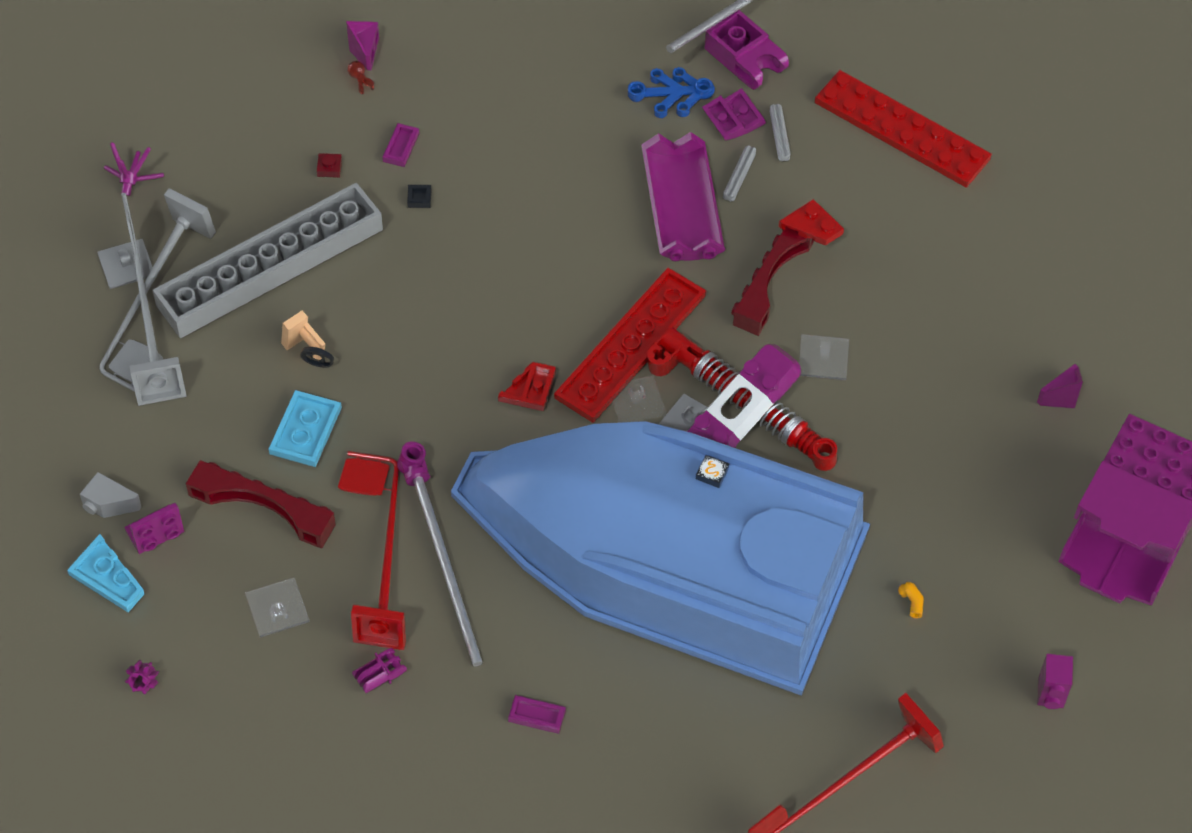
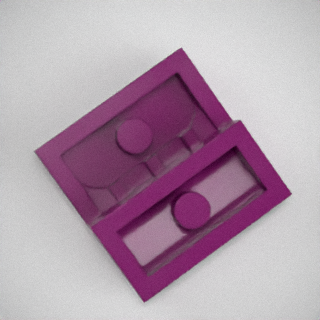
[702,88,766,140]

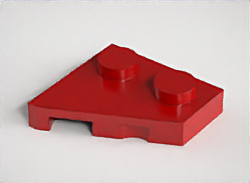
[778,199,844,246]
[498,362,556,411]

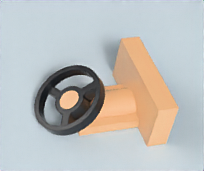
[281,310,334,368]

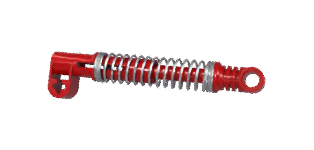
[647,328,837,471]

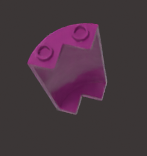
[641,132,725,261]

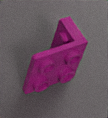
[124,503,184,554]

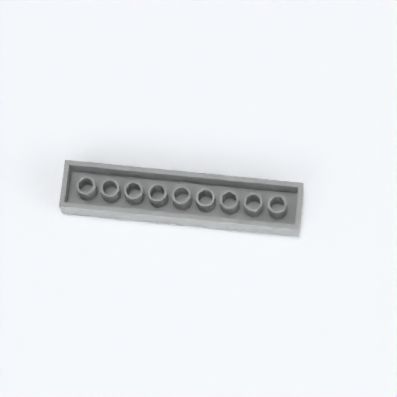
[153,183,383,338]

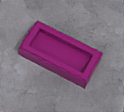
[382,123,419,167]
[508,695,566,734]

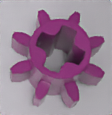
[125,660,159,694]

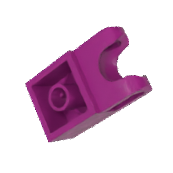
[704,10,789,90]

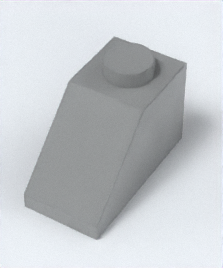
[80,472,142,518]

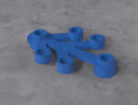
[628,67,715,118]

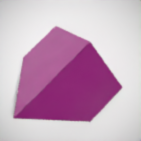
[346,21,379,70]
[1037,364,1083,409]

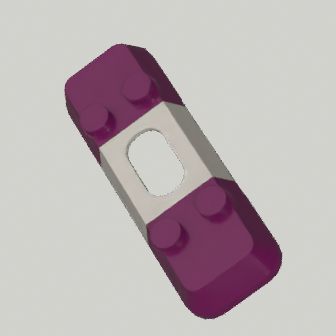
[686,344,801,448]

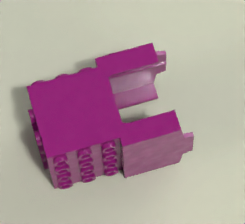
[1058,414,1192,606]

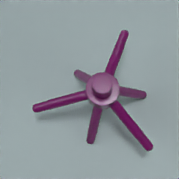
[104,142,164,196]

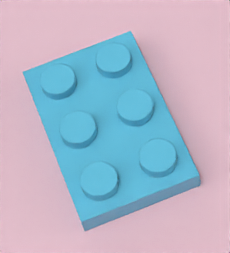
[269,390,342,467]

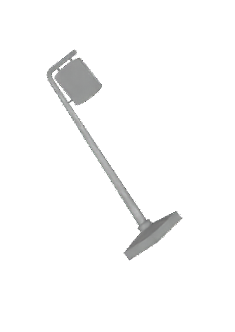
[100,188,216,392]
[121,193,187,406]

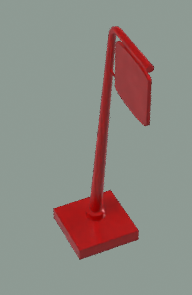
[338,451,406,650]
[748,693,944,833]

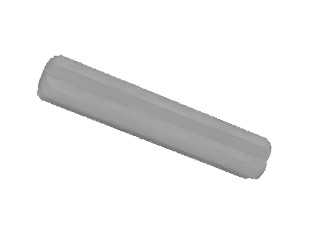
[769,104,791,162]
[723,145,756,202]

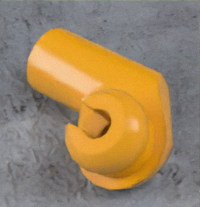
[898,582,924,618]

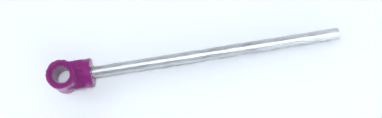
[666,0,753,53]
[397,441,483,666]

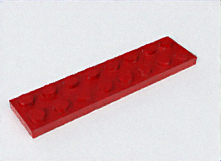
[814,70,992,188]
[554,268,706,423]

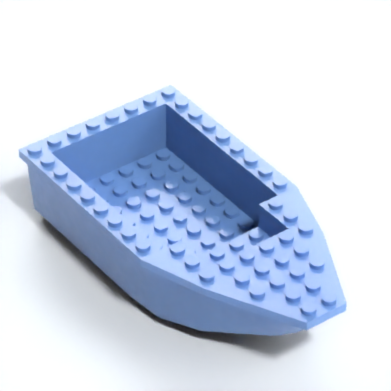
[451,421,870,696]

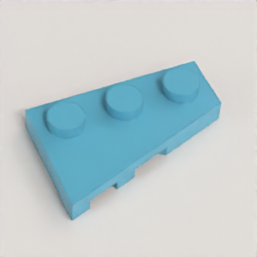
[67,534,144,613]

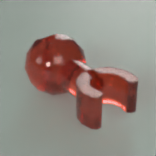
[347,61,374,94]

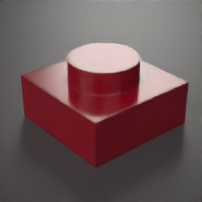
[317,153,342,178]

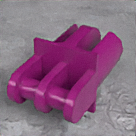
[352,648,407,693]

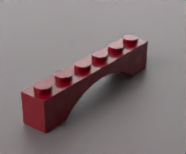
[731,227,815,336]
[186,460,336,549]

